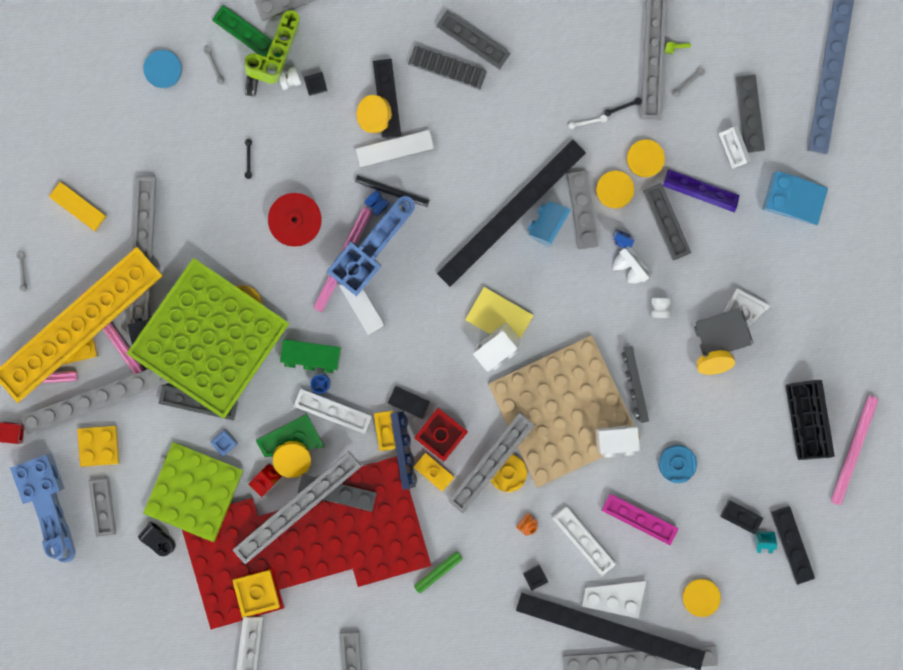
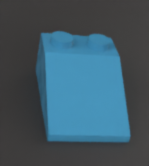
[762,171,828,225]
[527,201,571,247]

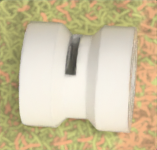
[279,66,301,91]
[651,298,671,318]

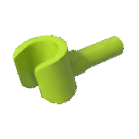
[664,42,691,54]

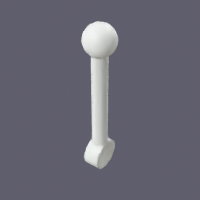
[568,115,608,129]

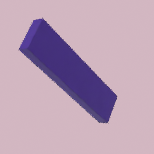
[663,169,740,213]

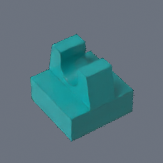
[755,531,778,554]

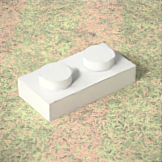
[719,126,751,169]

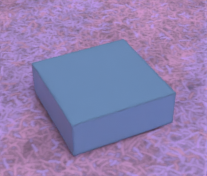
[210,430,238,457]

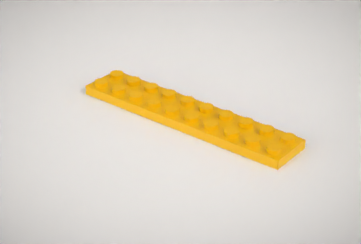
[0,247,163,403]

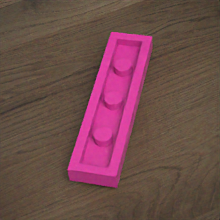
[601,493,679,545]

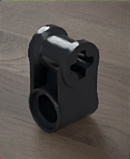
[138,521,176,556]

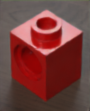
[0,422,25,444]

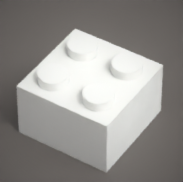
[473,322,521,372]
[595,425,640,457]

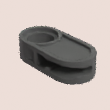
[245,64,258,97]

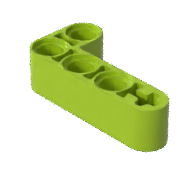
[244,10,300,84]

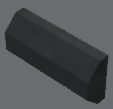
[785,380,835,460]

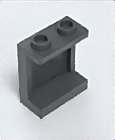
[694,307,754,356]

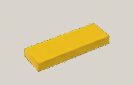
[49,182,107,232]

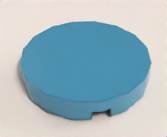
[143,50,182,88]
[658,445,697,483]

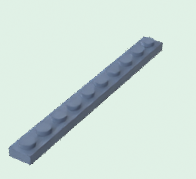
[807,0,854,154]

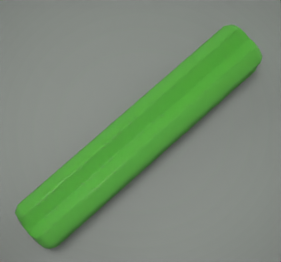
[414,551,463,593]

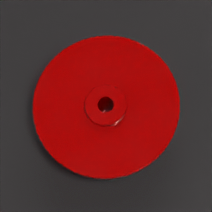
[268,193,322,247]

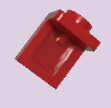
[248,463,282,497]

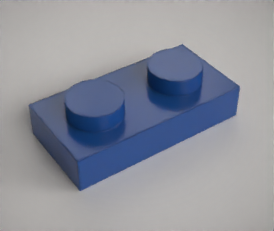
[613,229,635,249]

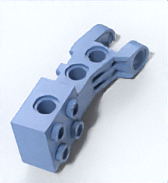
[326,196,415,297]
[10,453,76,563]

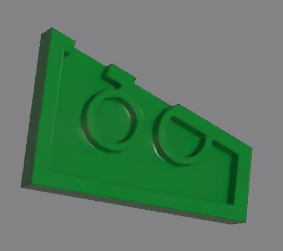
[256,413,325,457]

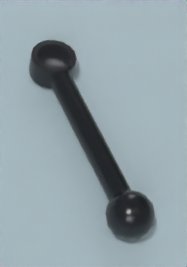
[604,97,642,116]
[245,139,253,179]

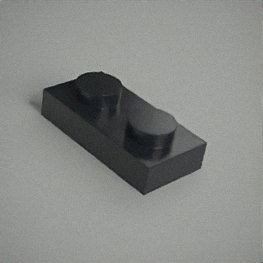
[388,386,430,419]
[720,500,763,535]

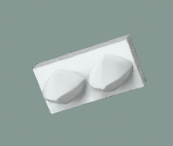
[612,246,653,283]

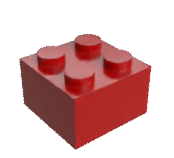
[414,407,468,462]

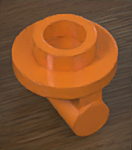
[516,513,538,536]

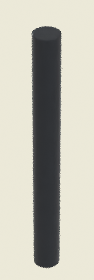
[355,175,430,207]

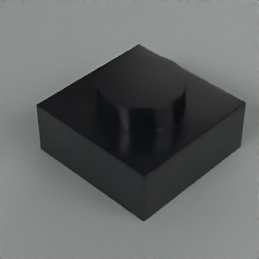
[304,72,328,96]
[523,564,548,591]

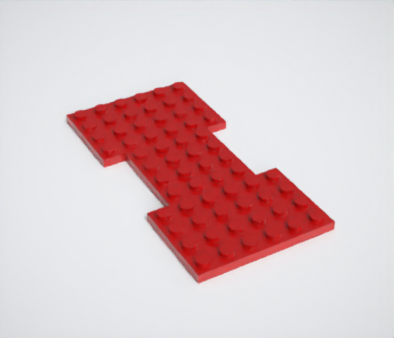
[182,456,431,630]

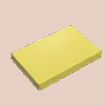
[465,287,534,338]

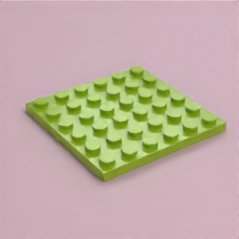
[126,258,290,419]

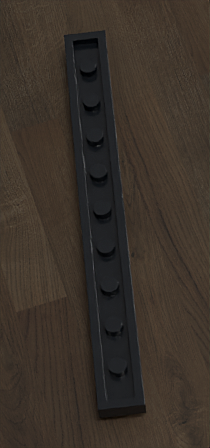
[437,140,586,287]
[516,593,706,670]

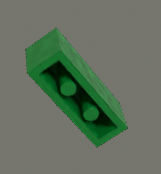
[280,339,341,373]

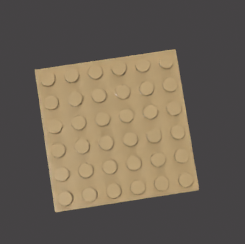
[488,335,641,488]

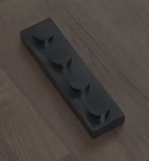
[373,59,402,138]
[771,505,815,585]

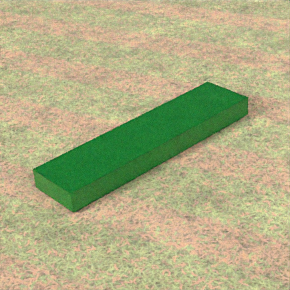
[212,5,282,57]

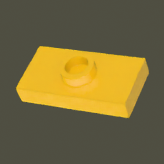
[413,452,455,492]

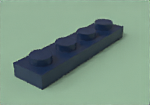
[390,411,417,490]

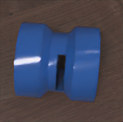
[364,190,390,216]
[310,374,331,394]

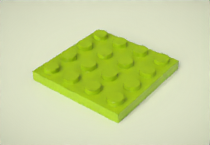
[143,442,244,542]

